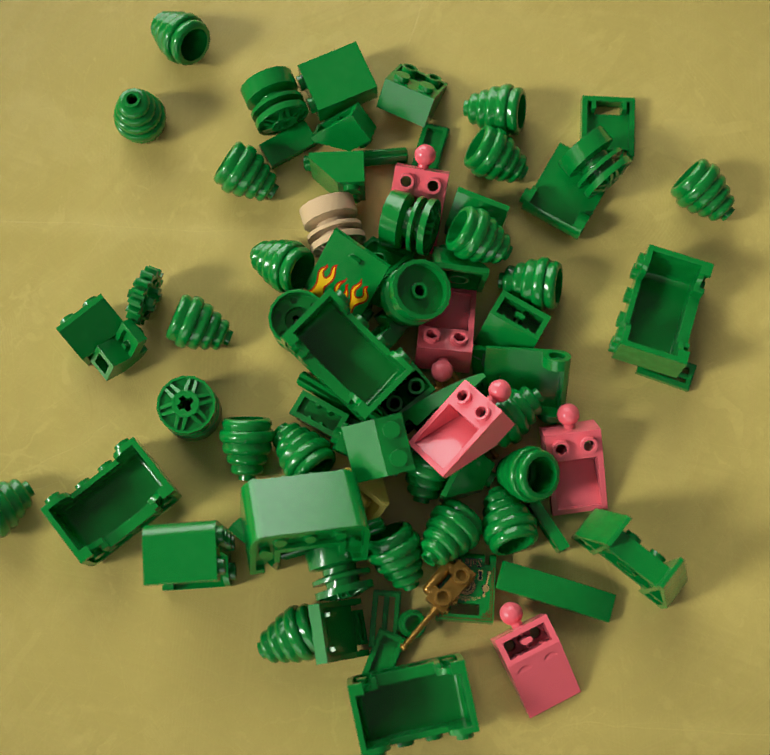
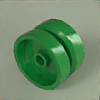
[380,259,451,327]

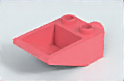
[391,144,450,254]
[415,288,477,382]
[409,379,515,479]
[539,403,608,516]
[490,602,581,718]

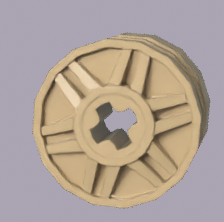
[299,192,366,258]

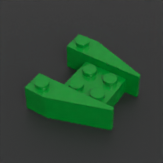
[571,508,688,609]

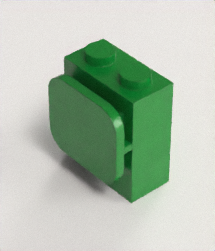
[296,41,378,121]

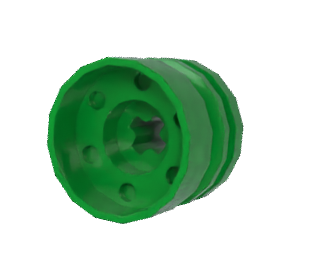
[240,66,309,136]
[558,126,632,199]
[378,189,441,256]
[268,289,319,352]
[156,376,222,441]
[305,546,374,602]

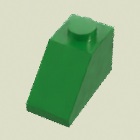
[311,102,377,151]

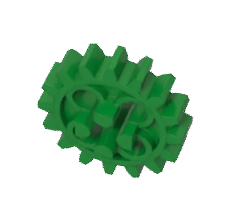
[125,265,164,325]

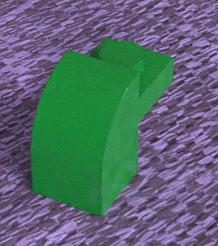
[90,318,148,381]

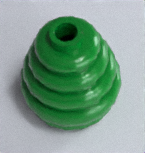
[151,11,210,65]
[463,84,527,136]
[113,88,167,144]
[464,125,529,183]
[214,141,279,201]
[671,159,735,221]
[445,206,513,264]
[250,239,315,293]
[498,257,563,311]
[166,295,233,350]
[484,386,545,448]
[219,416,275,481]
[273,423,336,476]
[405,437,450,504]
[496,446,560,502]
[0,479,35,538]
[482,486,539,556]
[420,499,484,566]
[368,521,424,591]
[257,603,315,663]

